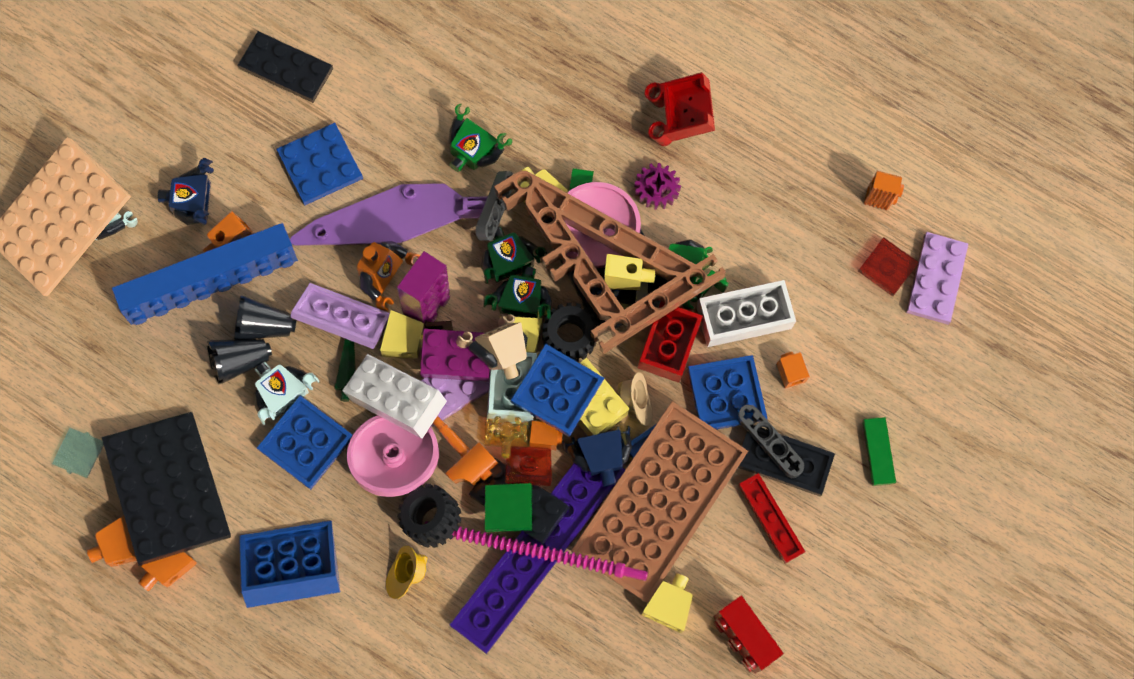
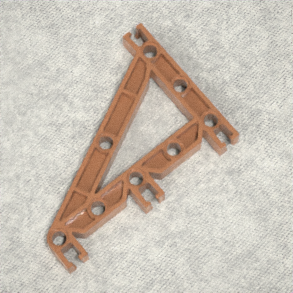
[494,171,726,354]

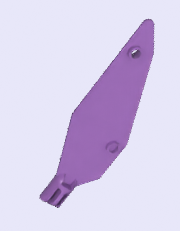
[290,184,488,246]

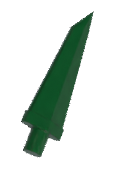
[334,338,356,402]

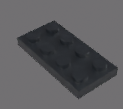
[238,31,333,103]
[738,425,835,497]
[469,458,569,545]

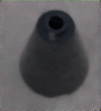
[234,296,297,340]
[207,339,272,385]

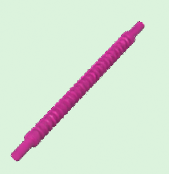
[424,521,648,581]

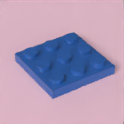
[277,123,363,206]
[511,344,604,437]
[687,355,768,430]
[257,395,353,490]

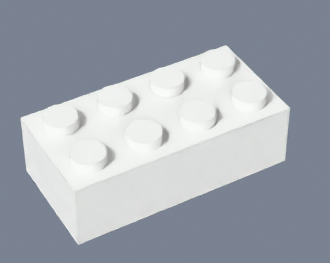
[696,280,796,347]
[343,354,447,439]

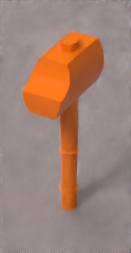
[433,415,498,485]

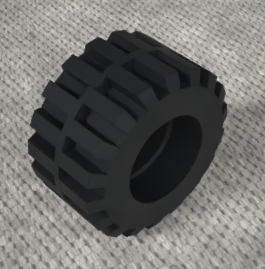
[542,302,598,362]
[397,484,461,548]

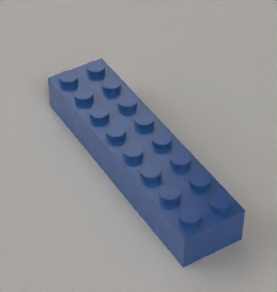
[112,223,298,325]

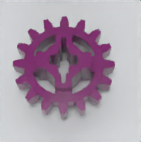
[634,163,681,210]

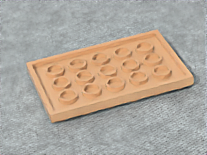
[0,137,131,296]

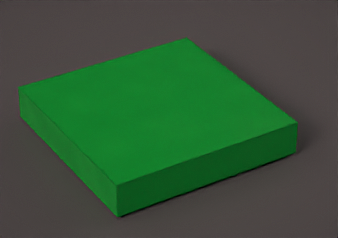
[485,483,532,532]

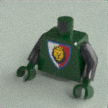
[481,227,547,284]
[483,266,552,319]

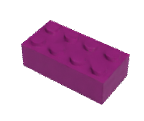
[397,251,451,326]

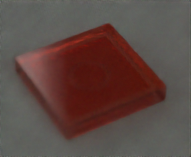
[858,237,919,296]
[505,446,552,486]

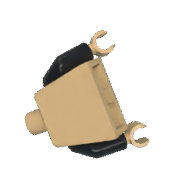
[456,314,528,380]

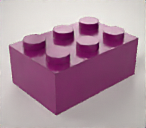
[420,329,490,382]

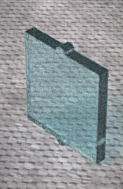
[52,428,104,478]

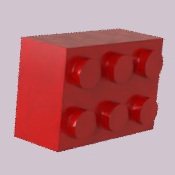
[638,301,703,383]
[713,595,784,674]

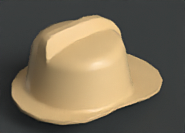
[618,373,652,426]

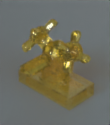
[484,416,530,459]

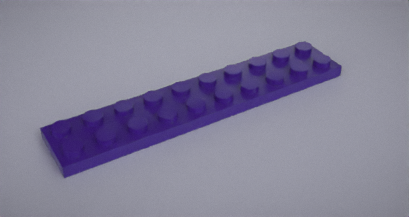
[450,463,625,655]

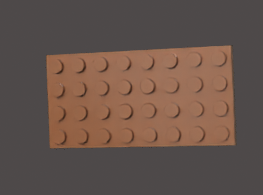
[571,401,748,604]

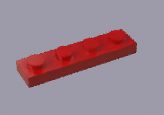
[738,473,806,564]

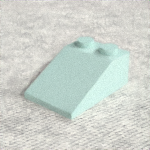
[487,352,537,425]

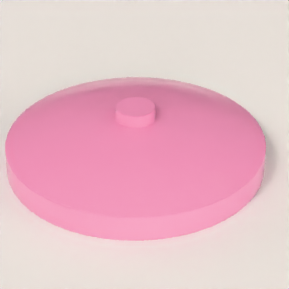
[553,182,641,268]
[347,415,439,497]

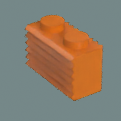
[864,170,904,211]

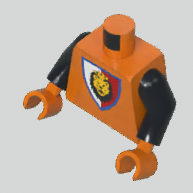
[357,241,420,311]

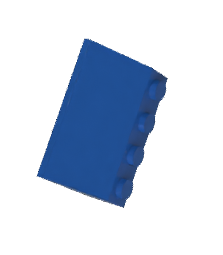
[240,521,340,608]

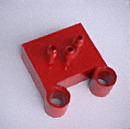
[644,72,715,146]

